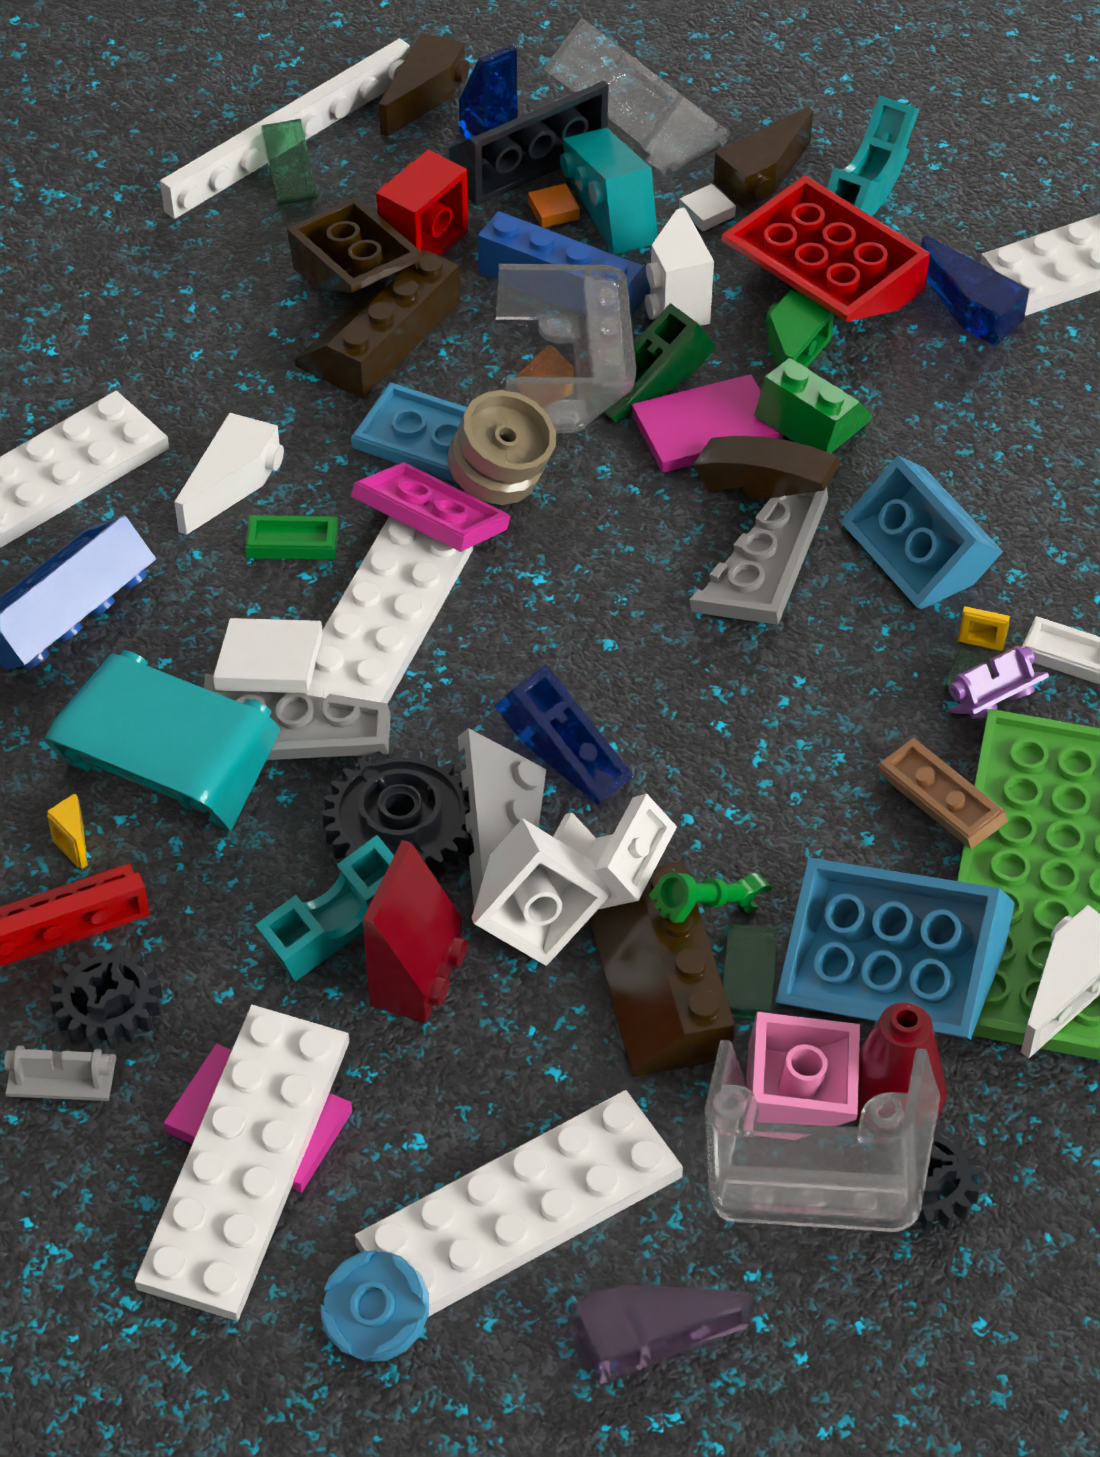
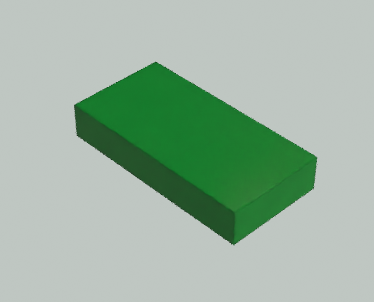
[245,515,338,560]

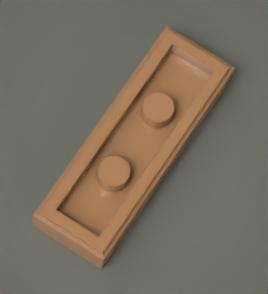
[877,738,1008,850]

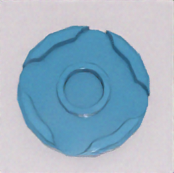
[321,1250,429,1362]

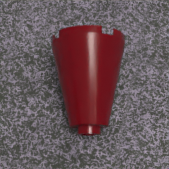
[856,1002,947,1136]

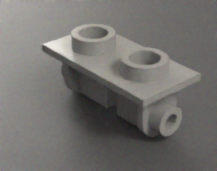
[5,1045,116,1101]

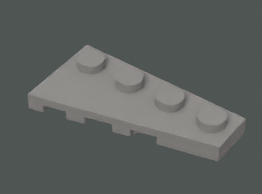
[689,487,828,625]
[204,674,391,760]
[458,728,546,908]

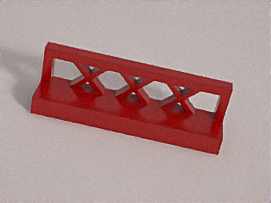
[0,863,150,967]

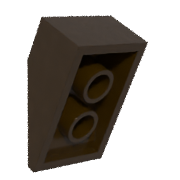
[286,197,423,293]

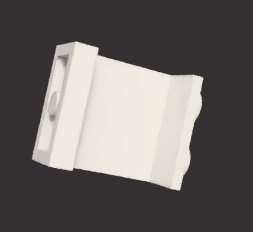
[553,794,677,909]

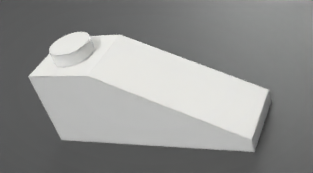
[174,413,284,535]
[1021,905,1100,1058]

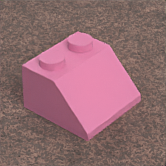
[744,1012,860,1139]

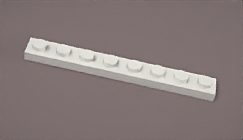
[160,38,410,219]

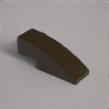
[693,436,841,501]

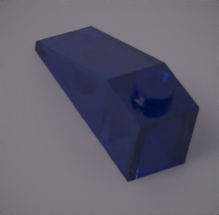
[459,44,518,140]
[921,235,1030,346]
[494,664,634,805]

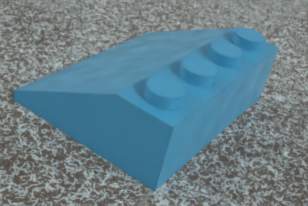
[775,857,1015,1040]

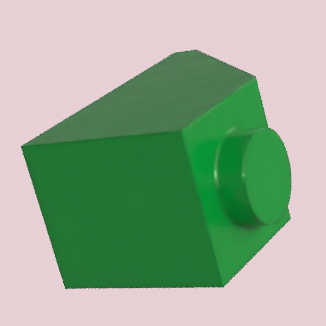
[765,290,834,368]

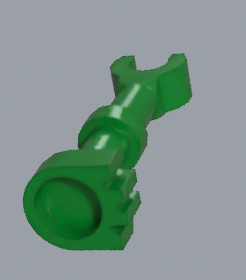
[649,873,773,923]

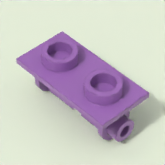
[949,646,1049,719]

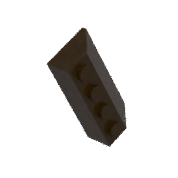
[295,249,460,399]
[588,862,735,1077]

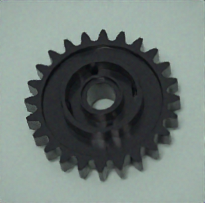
[322,748,472,876]

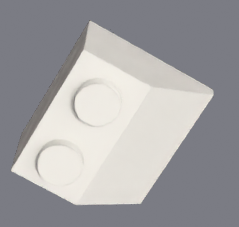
[645,207,714,326]
[472,818,611,966]

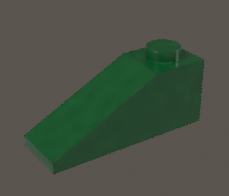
[585,303,716,423]

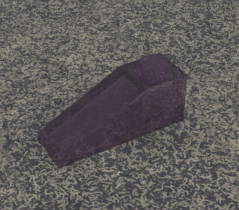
[574,1284,752,1385]

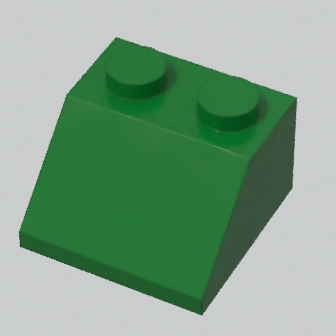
[754,358,872,453]

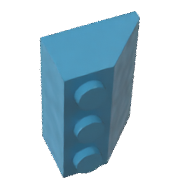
[841,455,1003,609]

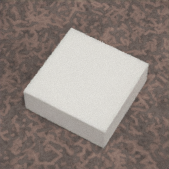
[679,184,736,231]

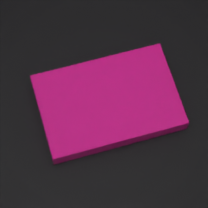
[631,374,783,473]
[351,462,510,552]
[164,1043,352,1193]

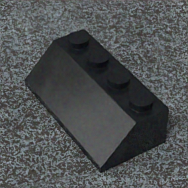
[449,80,609,206]

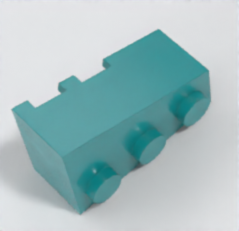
[560,128,658,255]

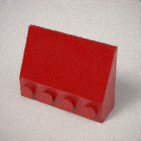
[721,175,930,322]

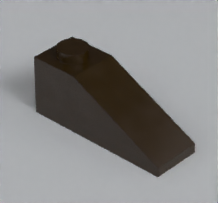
[379,33,470,136]
[713,106,813,209]

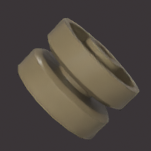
[448,390,556,505]

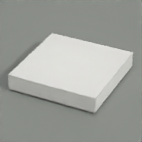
[213,618,323,693]

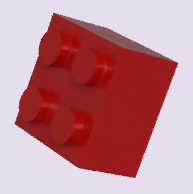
[376,149,468,256]

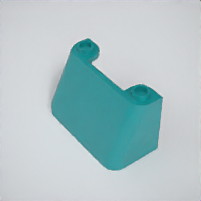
[43,650,281,831]

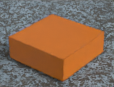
[528,183,580,228]

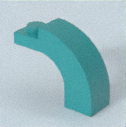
[827,95,920,217]

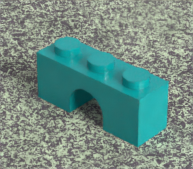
[255,835,394,982]

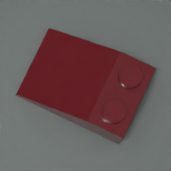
[363,840,468,1024]

